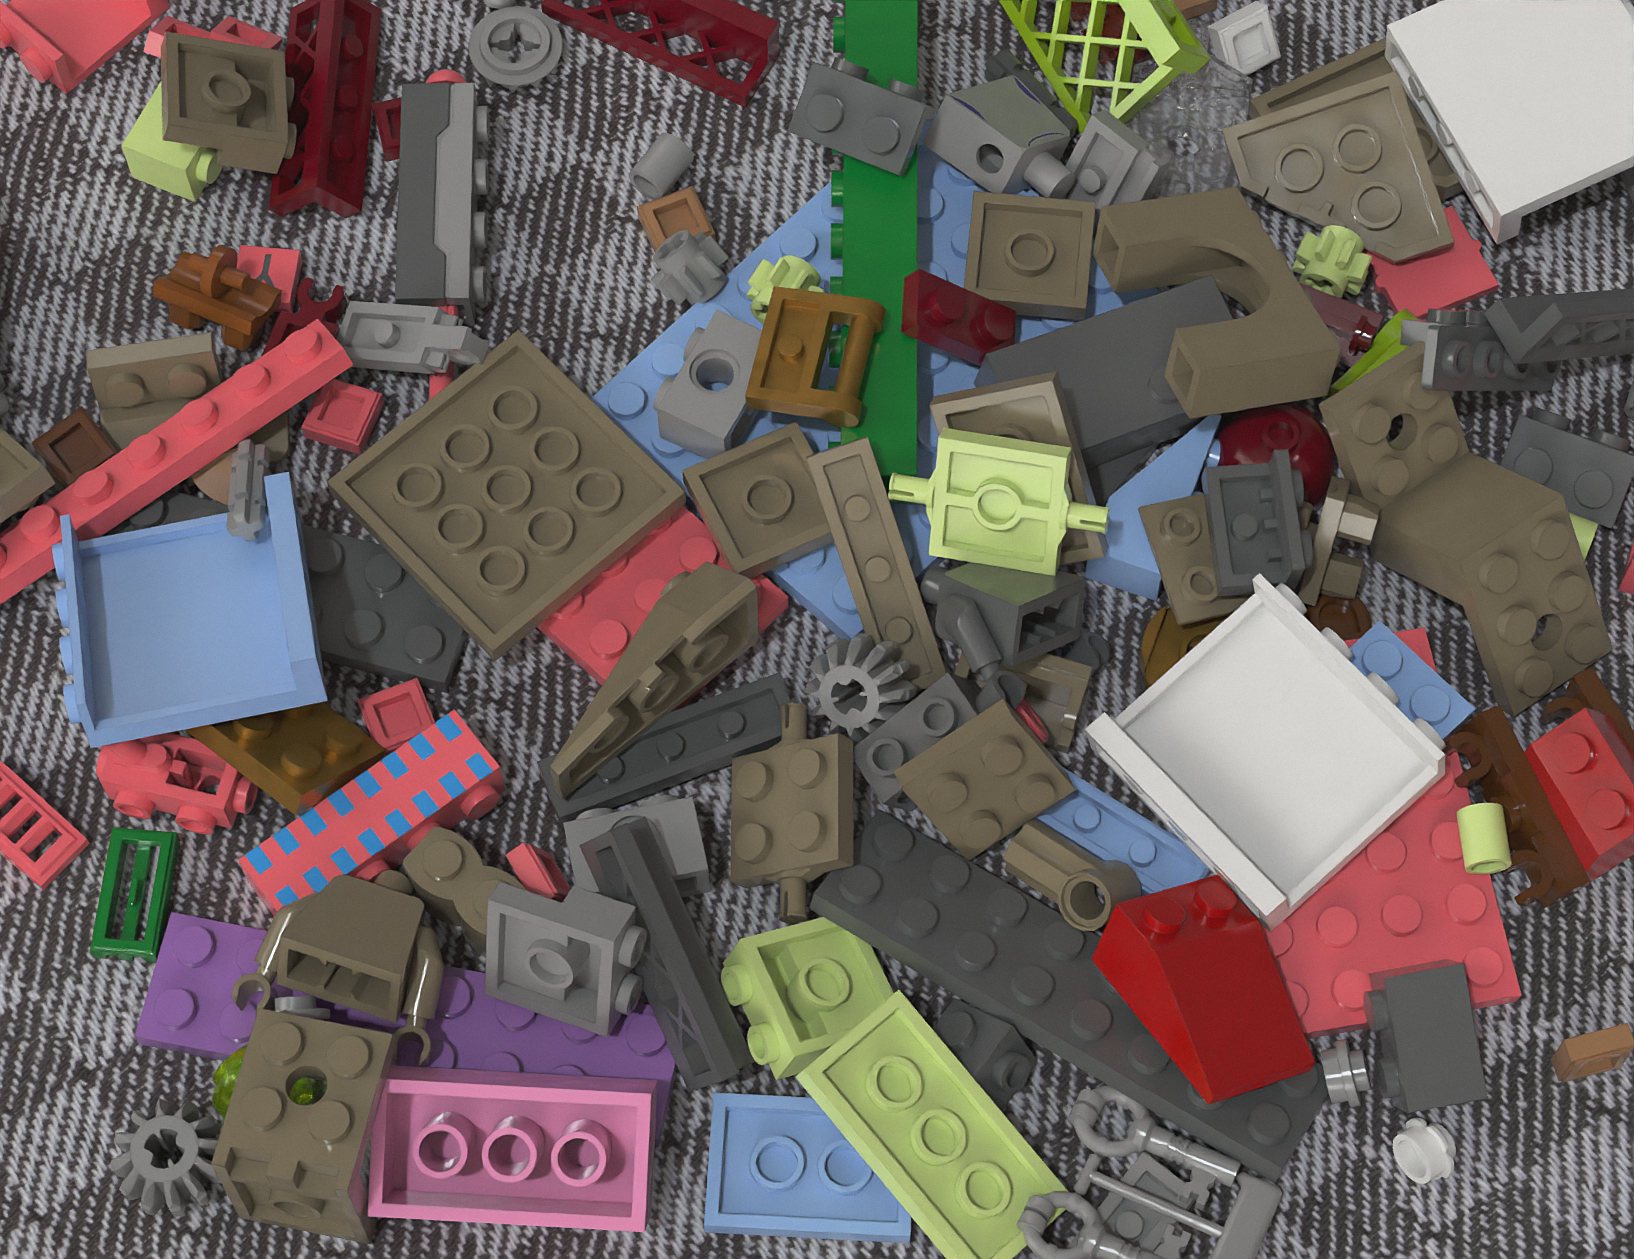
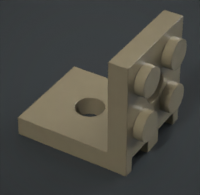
[211,1008,396,1245]

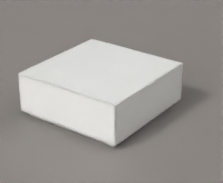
[1207,1,1281,83]

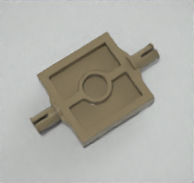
[730,703,853,923]

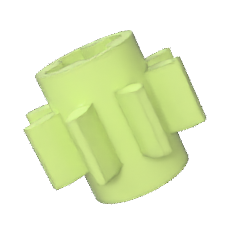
[1292,225,1372,298]
[746,255,825,325]

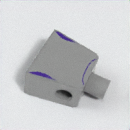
[922,75,1075,199]

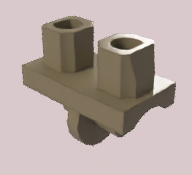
[1297,476,1380,606]

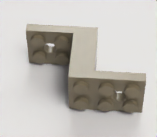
[1319,340,1613,717]

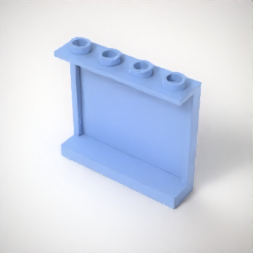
[52,472,328,748]

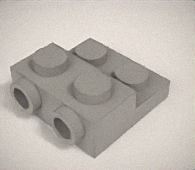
[485,882,647,1037]

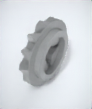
[468,6,563,93]

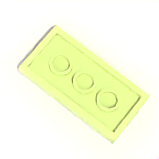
[796,990,1068,1259]

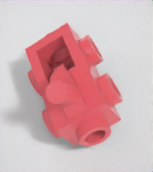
[96,731,258,834]

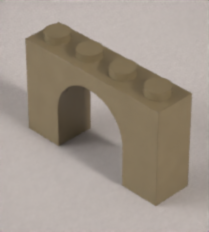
[1092,187,1341,419]

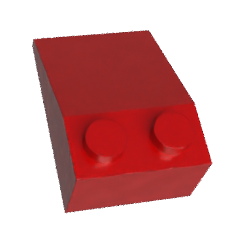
[1091,874,1315,1105]

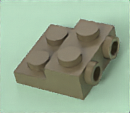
[161,32,296,174]

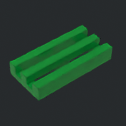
[90,827,181,963]

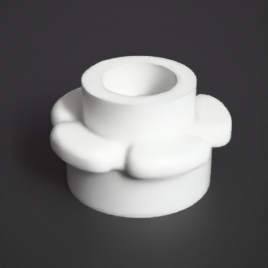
[1393,1117,1456,1184]

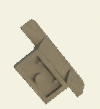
[46,332,290,492]

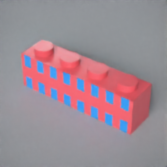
[238,709,506,916]

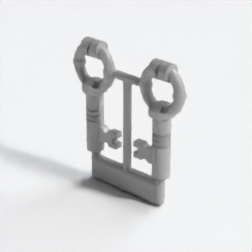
[1016,1086,1282,1259]

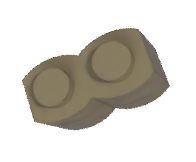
[403,826,527,958]

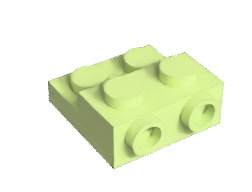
[721,917,894,1080]

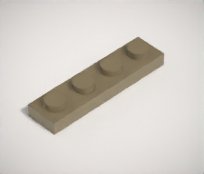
[806,436,946,692]

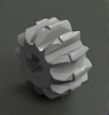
[803,633,919,745]
[110,1098,221,1217]

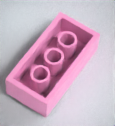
[368,1065,658,1232]

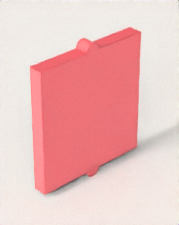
[1362,206,1499,320]

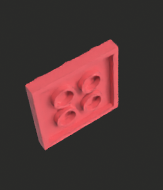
[537,506,789,712]

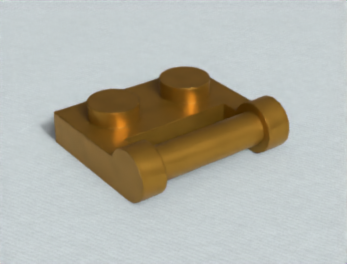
[745,286,886,428]

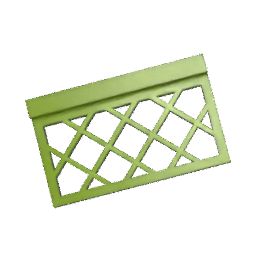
[999,0,1211,135]

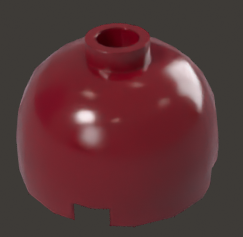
[1217,402,1335,516]

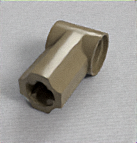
[1003,819,1141,931]

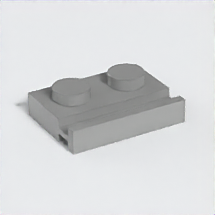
[1061,109,1171,239]

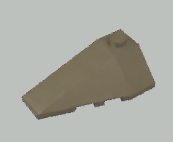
[550,561,759,799]

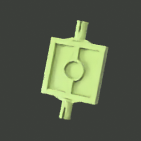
[888,428,1110,576]

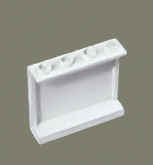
[1385,0,1634,244]
[1085,573,1446,933]

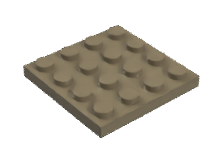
[327,330,686,661]

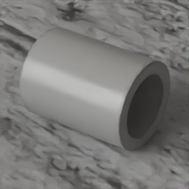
[629,133,694,200]

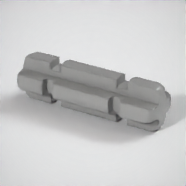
[226,439,270,541]

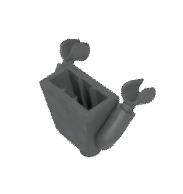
[920,562,1110,713]

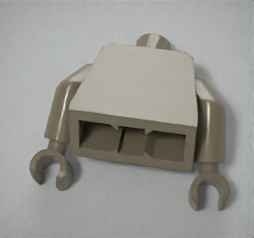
[232,870,445,1067]

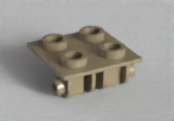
[1138,493,1253,626]

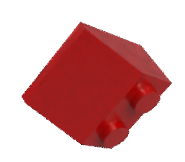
[1524,708,1634,892]

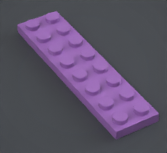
[135,912,677,1147]

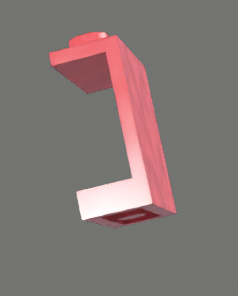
[0,0,170,95]

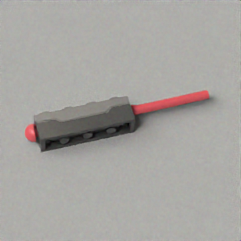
[395,69,490,400]

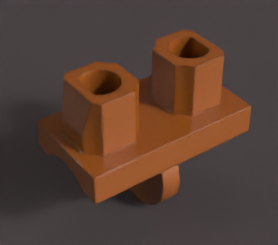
[153,245,282,351]

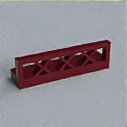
[269,0,381,218]
[541,0,780,108]

